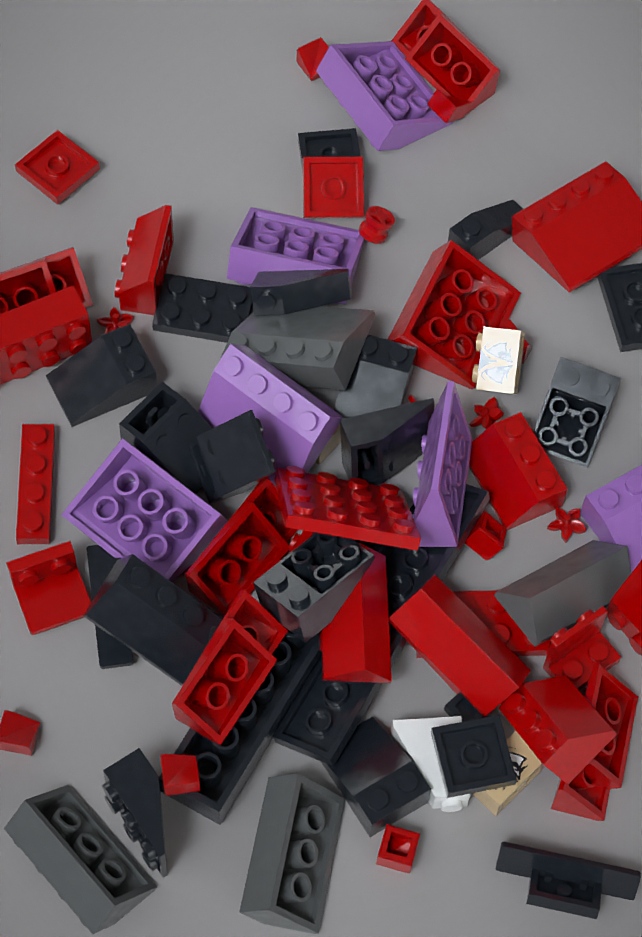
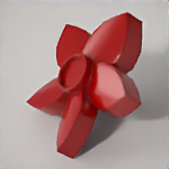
[97,307,134,334]
[469,397,504,430]
[547,507,587,543]

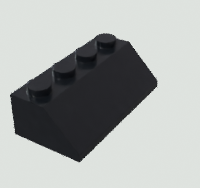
[83,554,223,686]

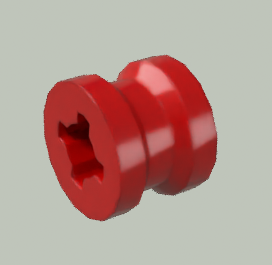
[359,206,395,244]

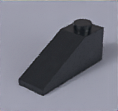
[448,199,523,260]
[250,269,352,315]

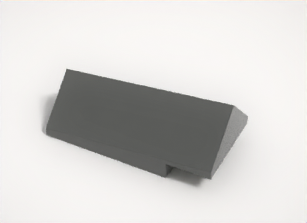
[494,540,631,647]

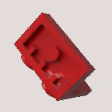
[6,541,91,635]
[543,606,621,690]

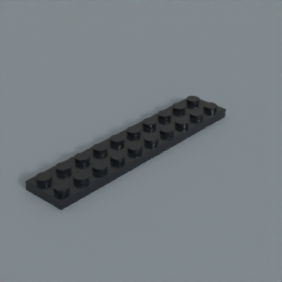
[272,484,490,767]

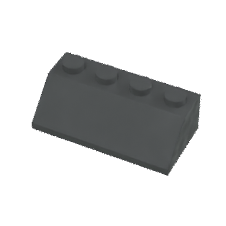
[239,773,345,934]
[4,785,157,934]

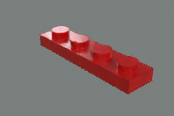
[16,424,55,545]

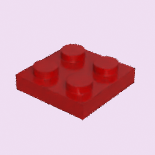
[15,130,100,205]
[303,157,364,218]

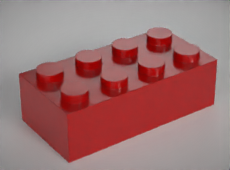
[0,285,92,385]

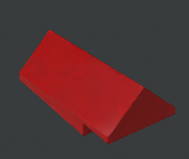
[391,0,501,115]
[0,247,93,314]
[185,477,298,618]
[319,543,392,683]
[389,574,531,717]
[172,589,288,745]
[551,664,638,821]

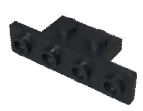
[86,545,133,669]
[495,841,641,919]

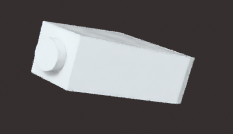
[391,716,470,812]

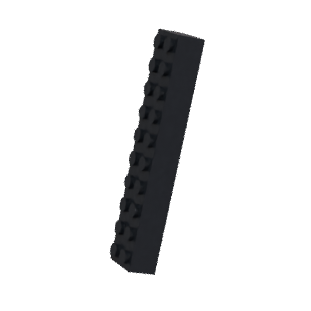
[159,532,387,825]

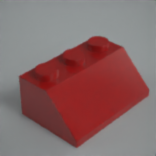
[115,205,174,315]
[469,412,567,530]
[498,676,617,784]

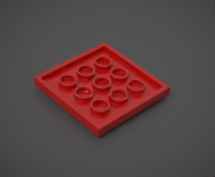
[274,466,421,551]

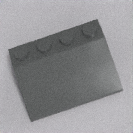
[221,306,376,390]

